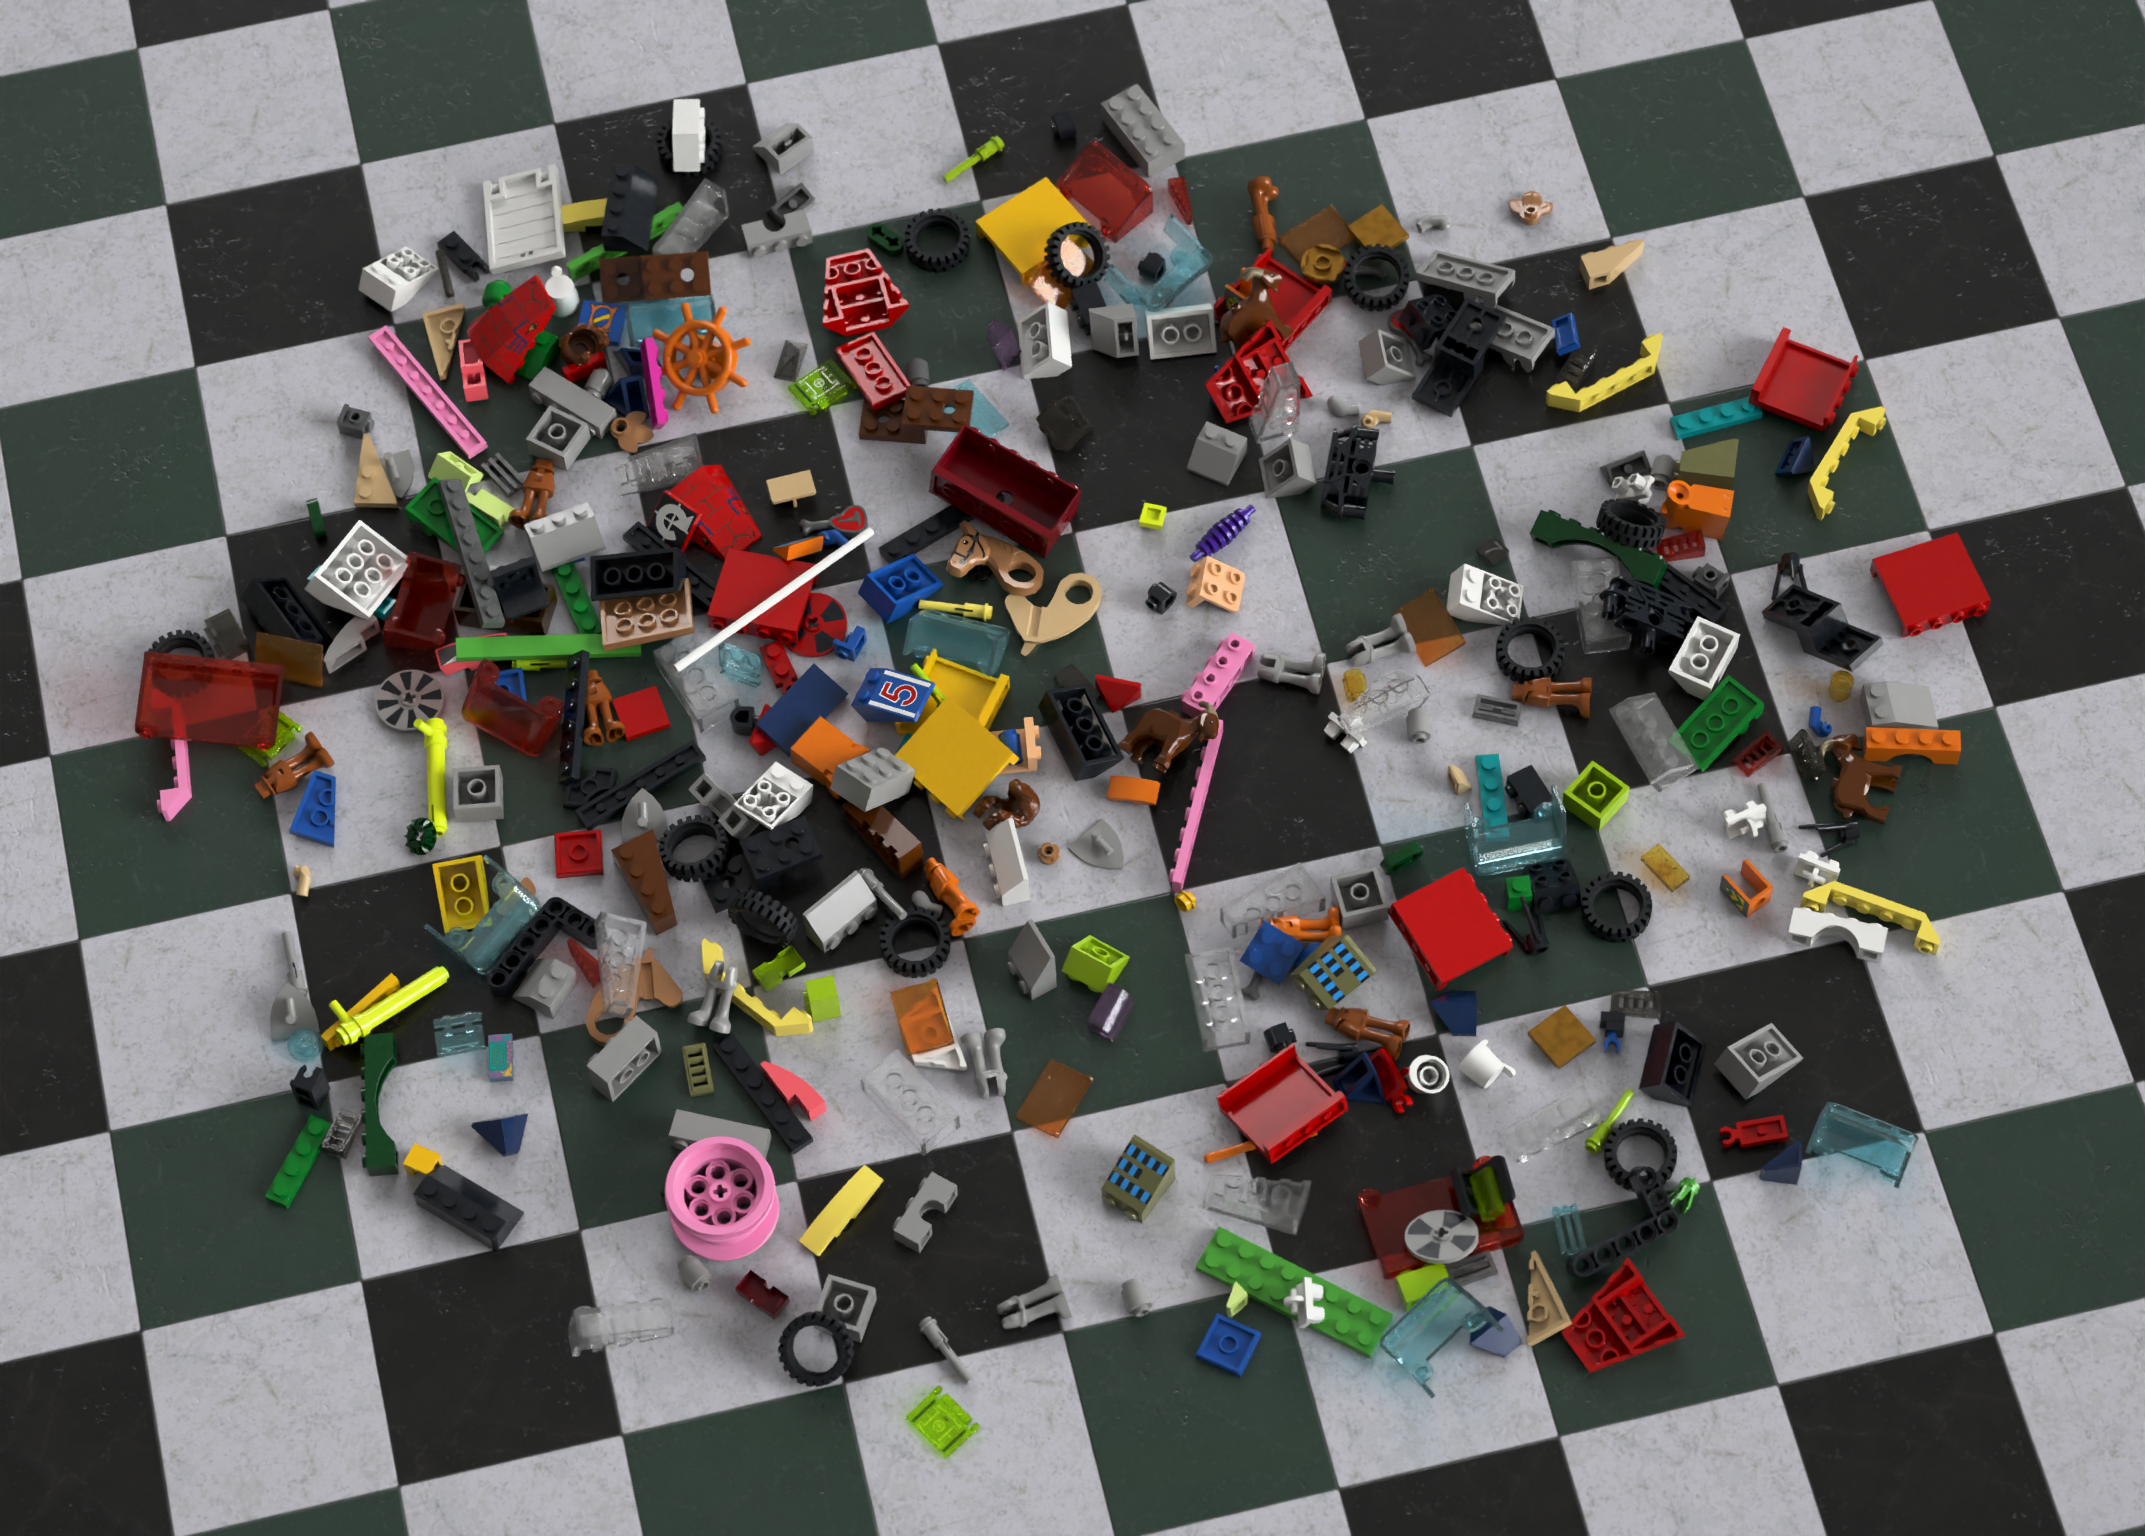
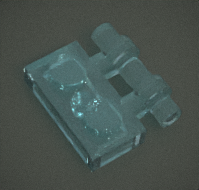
[433,1011,486,1057]

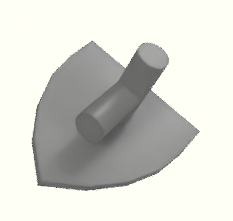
[379,450,414,499]
[621,788,668,843]
[1068,819,1123,870]
[270,982,320,1041]

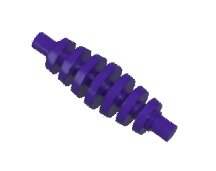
[1189,504,1256,562]

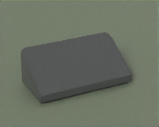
[766,182,815,226]
[1600,450,1652,487]

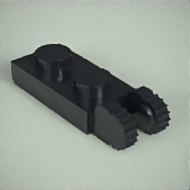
[437,231,491,282]

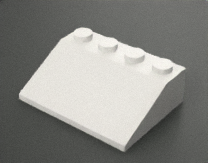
[305,520,414,620]

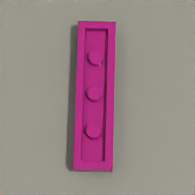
[639,337,668,430]

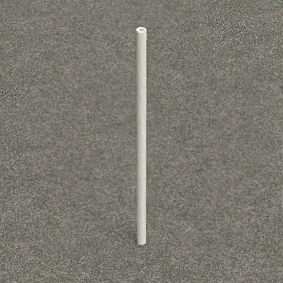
[673,527,874,673]

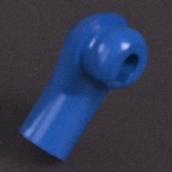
[817,530,849,547]
[1808,706,1832,737]

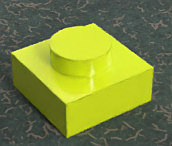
[1139,503,1167,531]

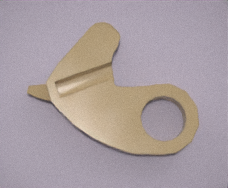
[1005,573,1102,656]

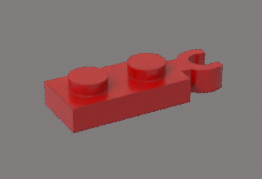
[759,640,798,695]
[1369,1048,1413,1113]
[1719,1115,1789,1148]

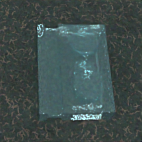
[719,642,762,688]

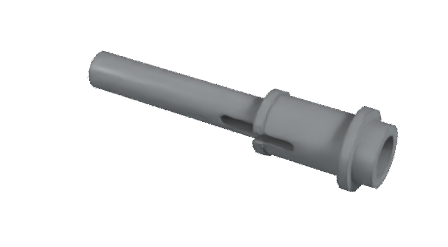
[1757,783,1789,853]
[858,868,907,920]
[282,931,308,997]
[919,1317,974,1385]

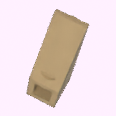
[1579,239,1644,290]

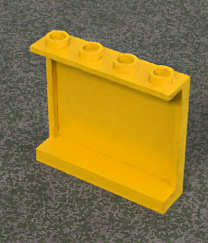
[975,177,1090,286]
[894,648,1010,737]
[895,695,1019,821]

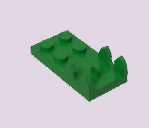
[405,477,504,555]
[1667,675,1764,773]

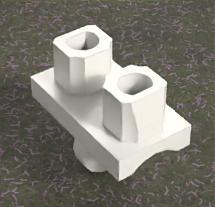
[1611,473,1655,505]
[1324,712,1367,754]
[1723,801,1768,839]
[1793,850,1840,888]
[1283,1277,1325,1328]

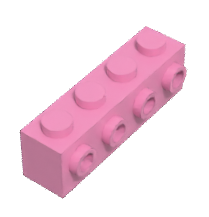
[1181,632,1255,718]

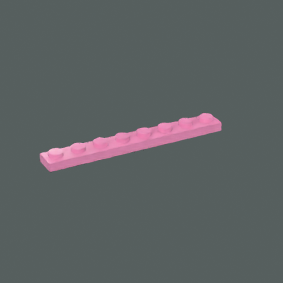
[368,325,488,459]
[1168,719,1223,893]

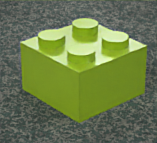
[1562,760,1630,832]

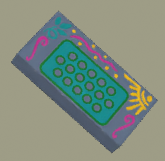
[488,1033,513,1082]

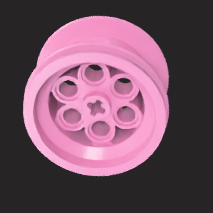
[665,1136,779,1261]

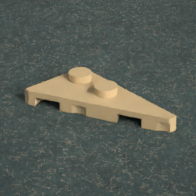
[422,303,465,381]
[354,434,398,508]
[1526,1251,1572,1346]

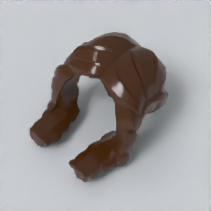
[559,323,611,367]
[973,779,1040,831]

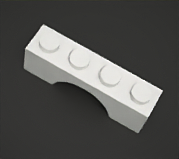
[1786,907,1888,963]

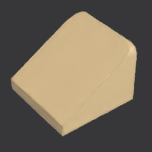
[1447,764,1472,795]

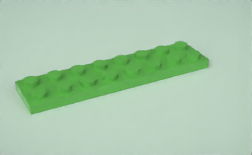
[1196,1226,1393,1359]

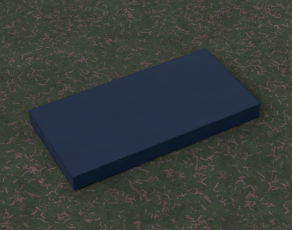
[754,663,848,757]

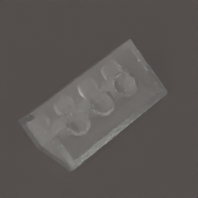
[1609,692,1699,793]

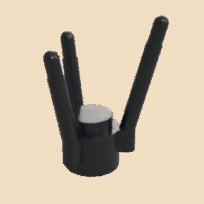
[1771,552,1808,601]
[1798,820,1860,857]
[1503,896,1549,956]
[1306,1042,1358,1077]

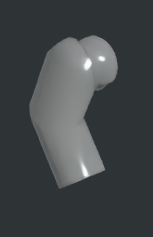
[1416,215,1450,233]
[1327,396,1359,417]
[912,890,943,915]

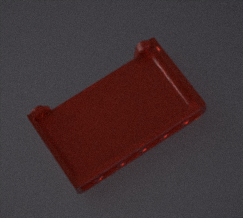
[135,651,284,750]
[1356,1155,1525,1280]

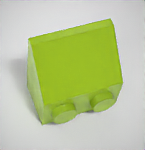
[1061,935,1130,993]

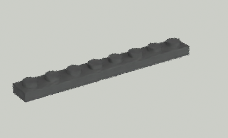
[438,479,505,628]

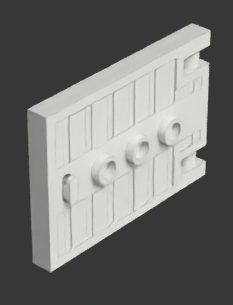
[483,164,566,275]

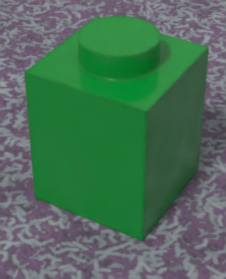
[1504,875,1533,911]

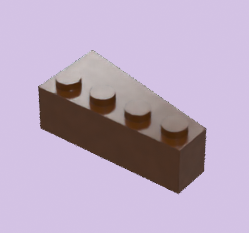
[842,801,924,880]
[611,829,677,936]

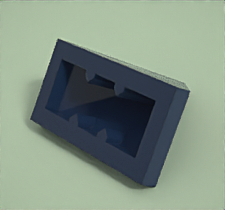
[1774,436,1815,477]

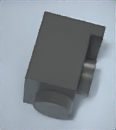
[337,404,374,439]
[1692,563,1730,599]

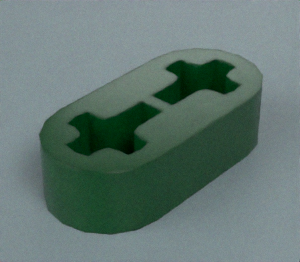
[867,223,904,257]
[306,498,327,538]
[1380,842,1424,876]

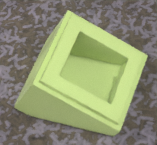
[1226,1282,1248,1318]

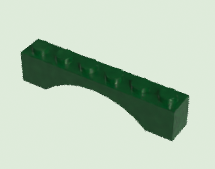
[1529,509,1668,589]
[360,1033,399,1177]

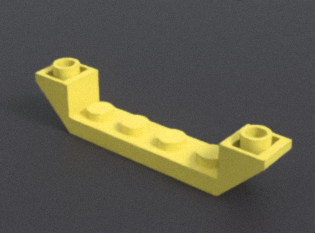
[1546,332,1663,412]
[1807,406,1886,520]
[1800,881,1940,955]
[702,938,813,1036]

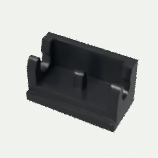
[289,1065,330,1111]

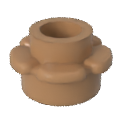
[1037,842,1060,865]

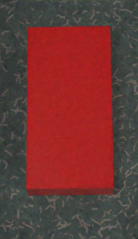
[562,351,608,383]

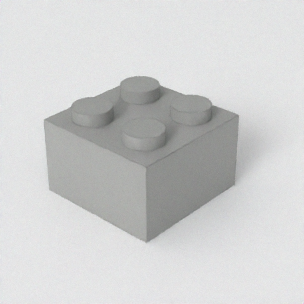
[526,406,591,471]
[453,765,504,822]
[1330,866,1389,930]
[814,1274,877,1343]

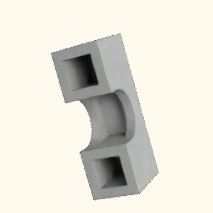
[741,209,813,258]
[688,773,759,840]
[892,1172,958,1253]

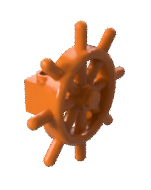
[652,302,751,414]

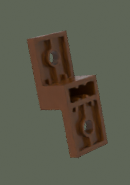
[599,251,712,303]
[859,386,974,444]

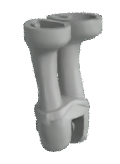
[1345,613,1416,667]
[1257,653,1326,694]
[687,961,738,1034]
[960,1028,1008,1099]
[996,1274,1072,1329]

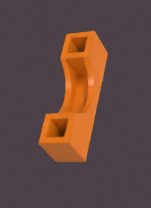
[1863,727,1961,764]

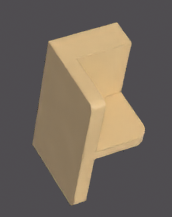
[766,470,816,508]

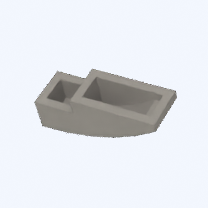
[323,614,381,674]

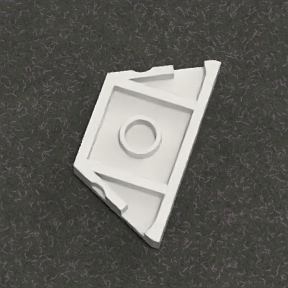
[899,987,967,1071]

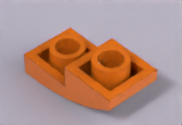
[1107,776,1160,805]

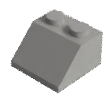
[1358,329,1416,385]
[1187,421,1247,487]
[1259,438,1317,499]
[512,959,578,1019]

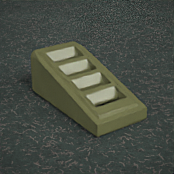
[682,1043,715,1097]

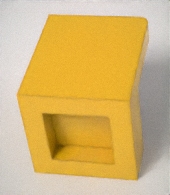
[403,1143,443,1177]

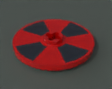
[784,593,848,658]

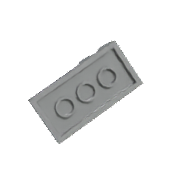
[1416,250,1515,310]
[1470,298,1556,372]

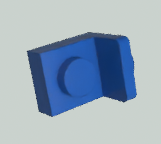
[832,625,867,661]

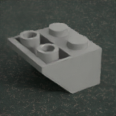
[753,123,814,175]
[1089,303,1139,358]

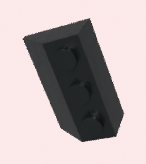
[1639,1021,1706,1107]

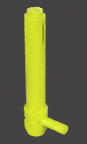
[413,718,447,837]
[329,966,449,1046]

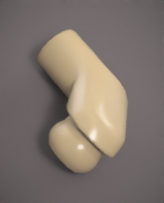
[1361,410,1393,428]
[293,865,311,897]

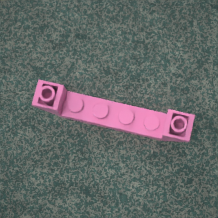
[148,689,192,822]

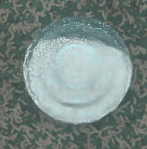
[287,1027,324,1063]

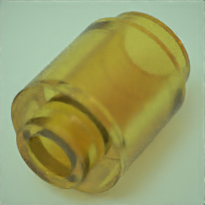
[1342,669,1370,705]
[1828,670,1854,702]

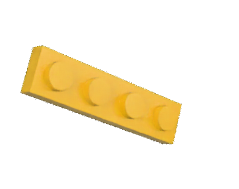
[321,973,401,1052]

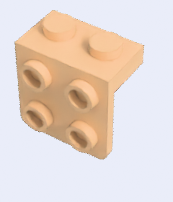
[1185,556,1245,613]
[991,717,1042,774]

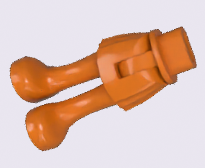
[924,857,980,936]
[1259,906,1341,943]

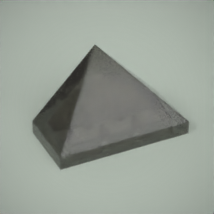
[774,339,808,383]

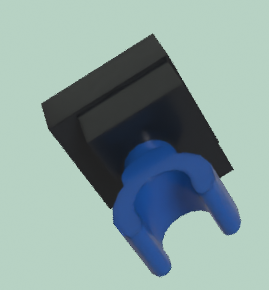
[1599,1011,1625,1054]

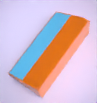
[773,536,824,561]

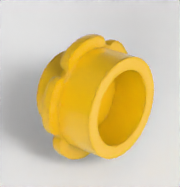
[1174,890,1196,913]

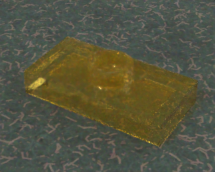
[1640,843,1690,892]

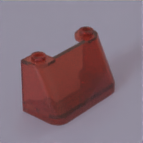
[1054,140,1153,243]
[383,551,465,649]
[461,658,565,756]

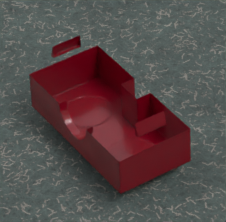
[735,1270,790,1320]

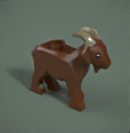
[1219,267,1294,353]
[1118,701,1219,774]
[1818,734,1902,825]

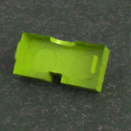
[752,945,806,993]

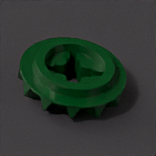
[404,818,437,855]

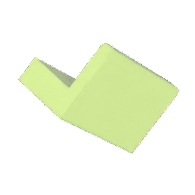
[428,451,484,493]
[466,489,515,530]

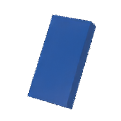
[1551,313,1580,356]

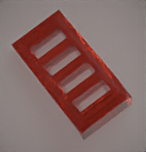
[1168,176,1192,225]
[1656,530,1706,562]
[1732,730,1784,777]
[567,938,606,988]

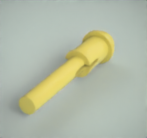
[919,600,993,621]

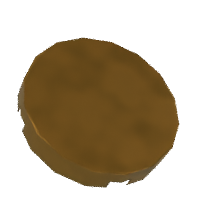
[1301,244,1345,285]

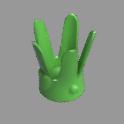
[1668,1177,1700,1214]

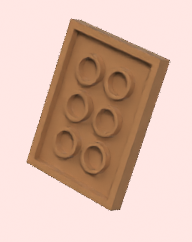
[599,578,695,651]

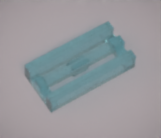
[1552,1203,1586,1256]

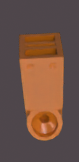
[1660,480,1734,540]
[790,716,871,799]

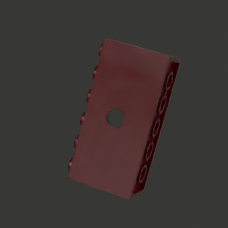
[929,424,1081,559]

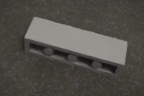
[528,367,617,440]
[669,1109,772,1160]

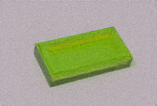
[1469,1167,1505,1222]

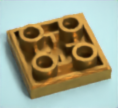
[1347,204,1409,261]
[1528,1005,1596,1070]

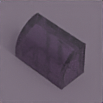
[986,318,1022,371]
[1088,982,1135,1042]

